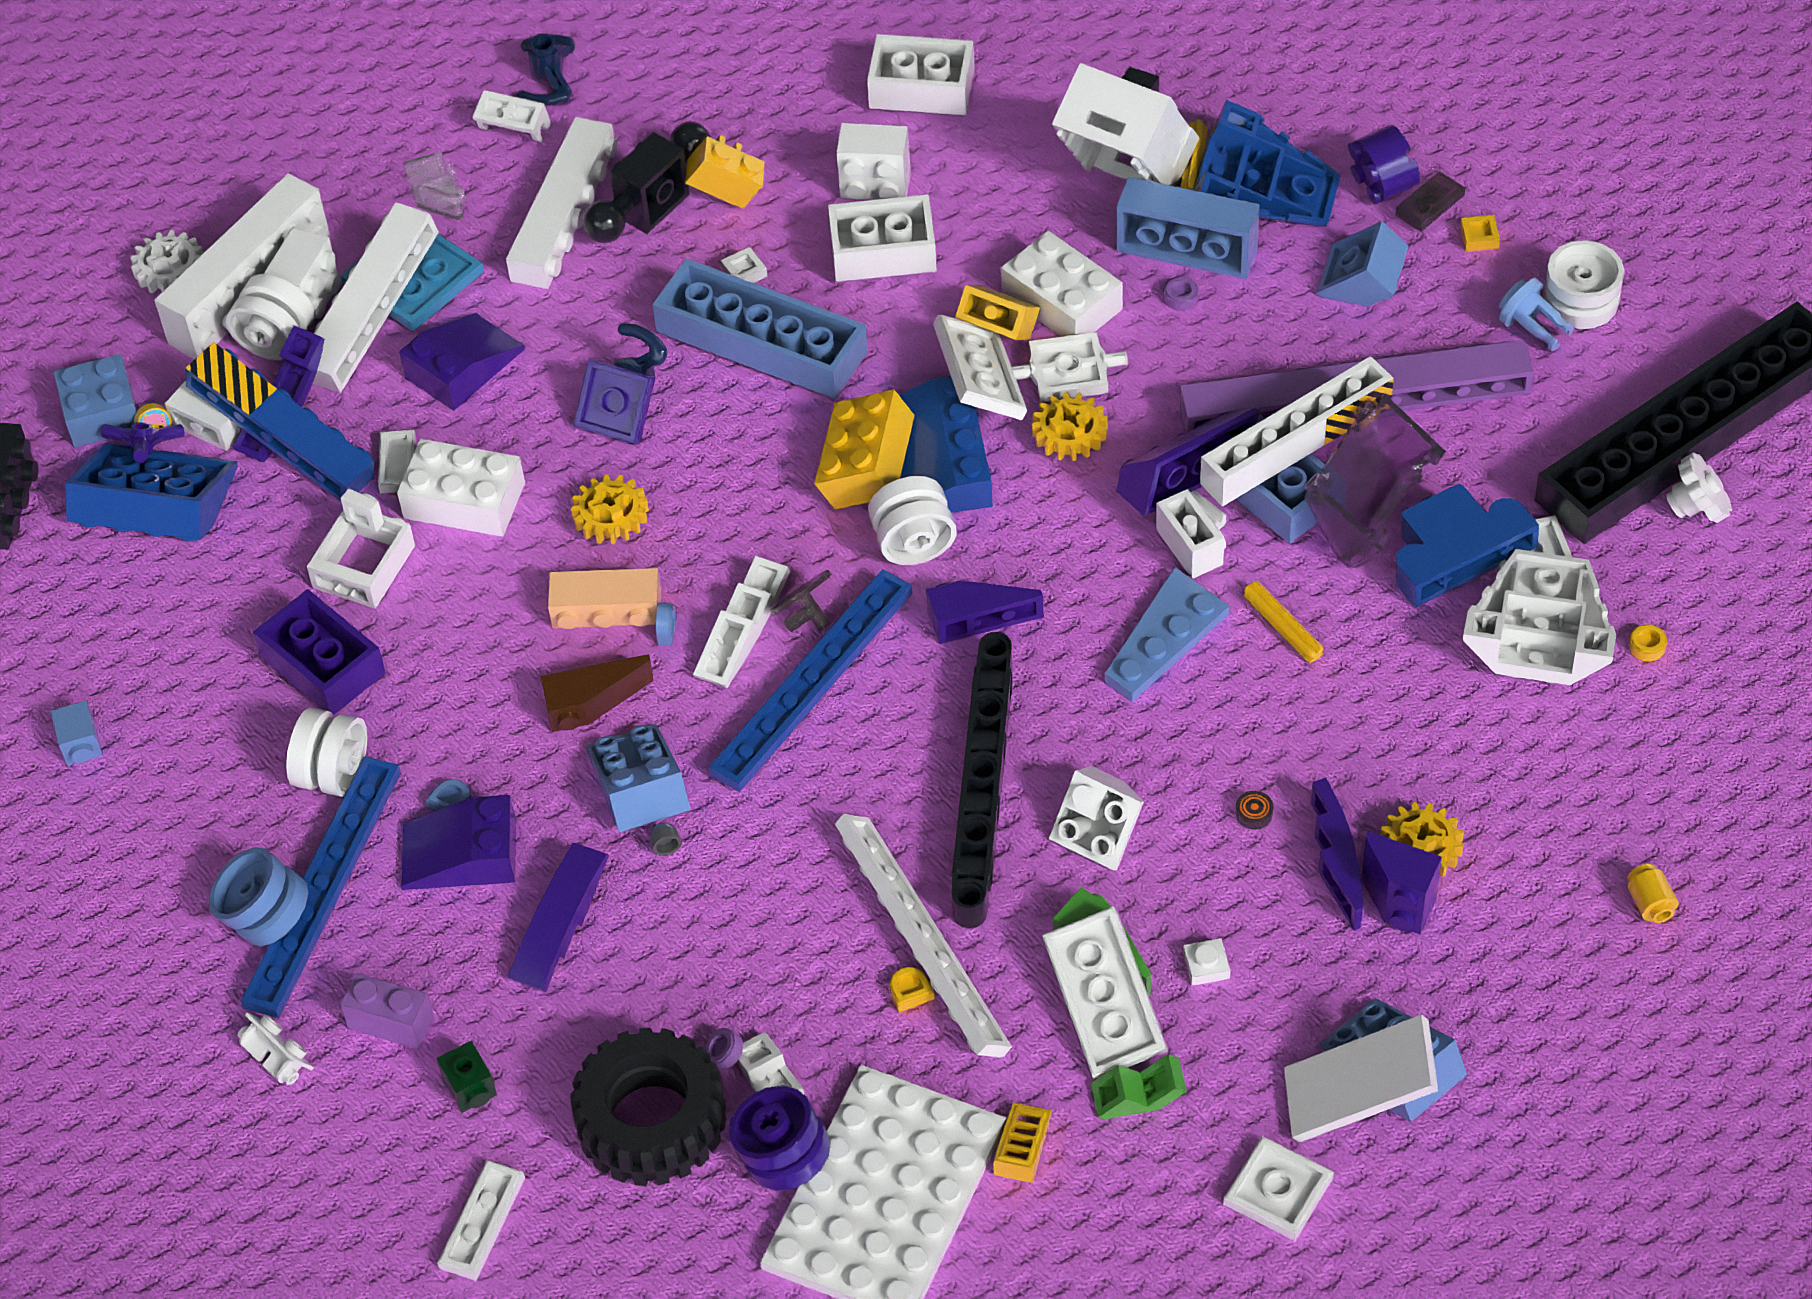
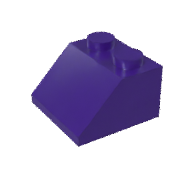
[1362,831,1442,935]

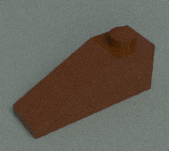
[541,654,654,732]

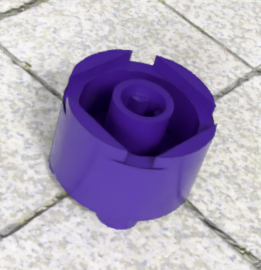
[1348,125,1420,205]

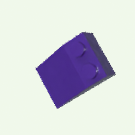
[399,313,525,411]
[401,795,516,890]

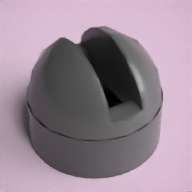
[650,822,682,856]

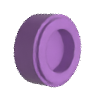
[1164,277,1198,311]
[705,1028,743,1070]

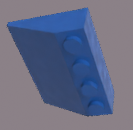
[899,376,993,513]
[65,443,238,542]

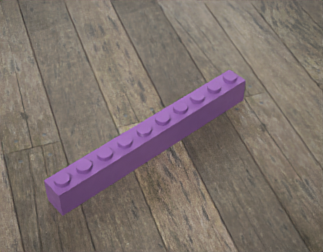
[1180,340,1534,433]

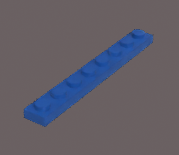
[709,569,912,793]
[241,756,401,1019]

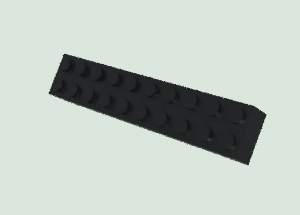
[1534,302,1812,544]

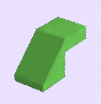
[1091,1054,1187,1119]

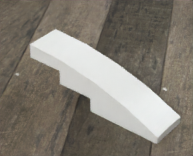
[693,556,790,688]

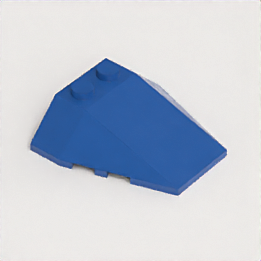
[1193,99,1341,227]

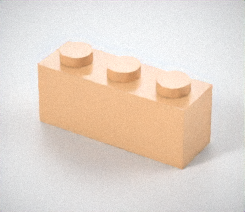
[548,568,661,629]

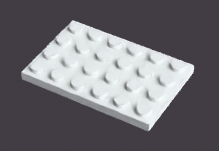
[760,1065,1006,1299]

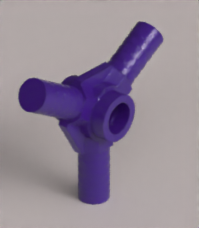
[101,422,185,463]

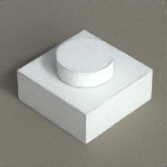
[720,247,767,283]
[341,488,384,533]
[1183,938,1230,986]

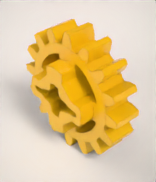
[1032,392,1108,461]
[571,474,649,544]
[1381,802,1464,877]

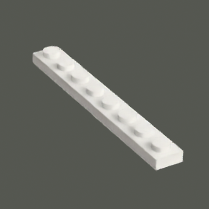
[835,814,1012,1057]

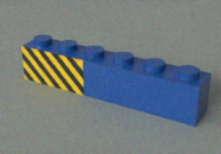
[185,342,374,502]

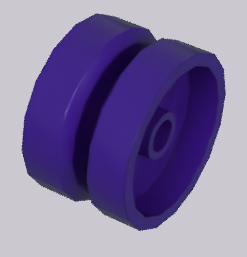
[728,1085,831,1191]

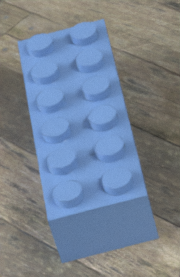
[652,258,868,399]

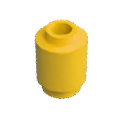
[1627,863,1679,923]

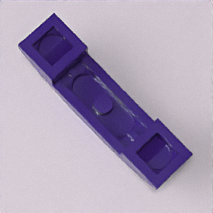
[233,325,325,463]

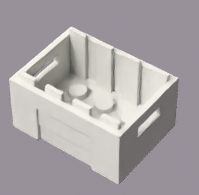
[1052,63,1199,187]

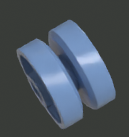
[209,847,308,947]

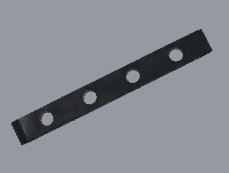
[952,632,1013,929]

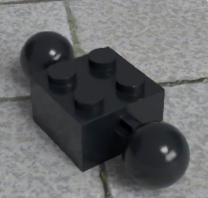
[583,121,711,243]

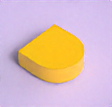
[890,967,935,1012]

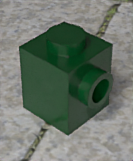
[436,1040,497,1113]

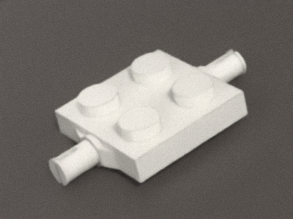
[1011,332,1128,402]

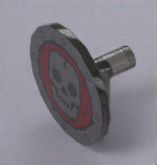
[770,569,832,632]

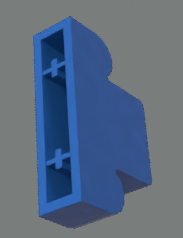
[1396,484,1539,608]

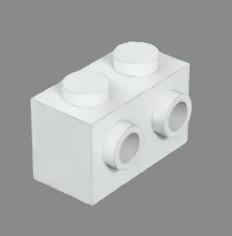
[1156,489,1226,579]

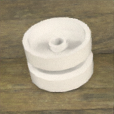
[1543,240,1624,329]
[225,274,314,360]
[868,476,957,565]
[286,707,367,797]

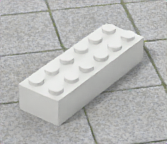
[154,173,330,359]

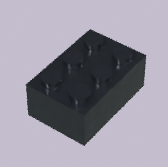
[0,423,39,550]

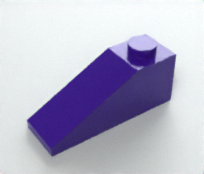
[926,580,1044,644]

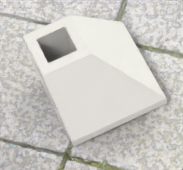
[1049,766,1144,871]

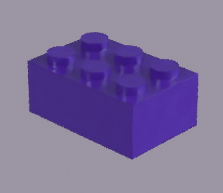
[253,589,386,715]

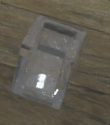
[403,151,467,220]

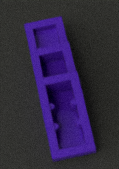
[1311,777,1363,931]
[507,843,609,992]

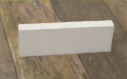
[437,1160,525,1281]

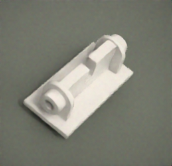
[238,1012,314,1085]

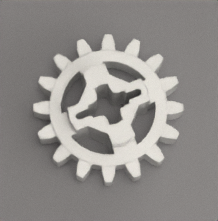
[130,230,203,293]

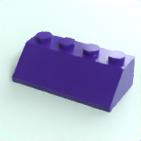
[1116,408,1260,516]

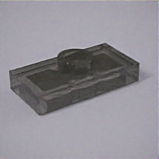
[1395,171,1465,232]

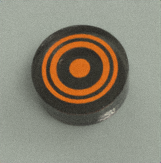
[1235,791,1274,830]

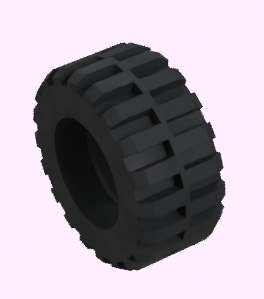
[570,1027,726,1186]

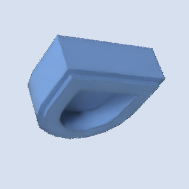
[656,602,677,646]
[425,780,471,811]

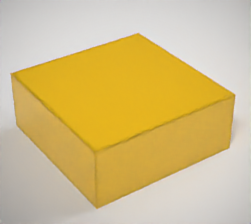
[1460,215,1500,252]

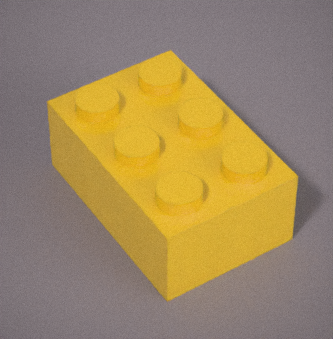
[814,389,915,510]

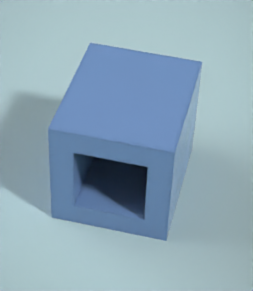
[51,700,103,766]

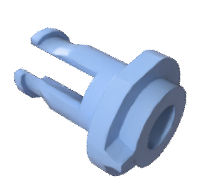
[1499,278,1575,351]

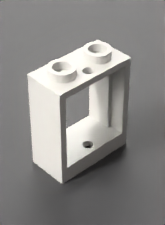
[307,510,415,609]

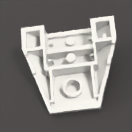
[1463,549,1616,685]

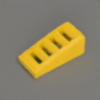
[993,1102,1052,1183]

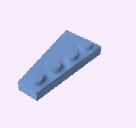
[1105,567,1230,702]

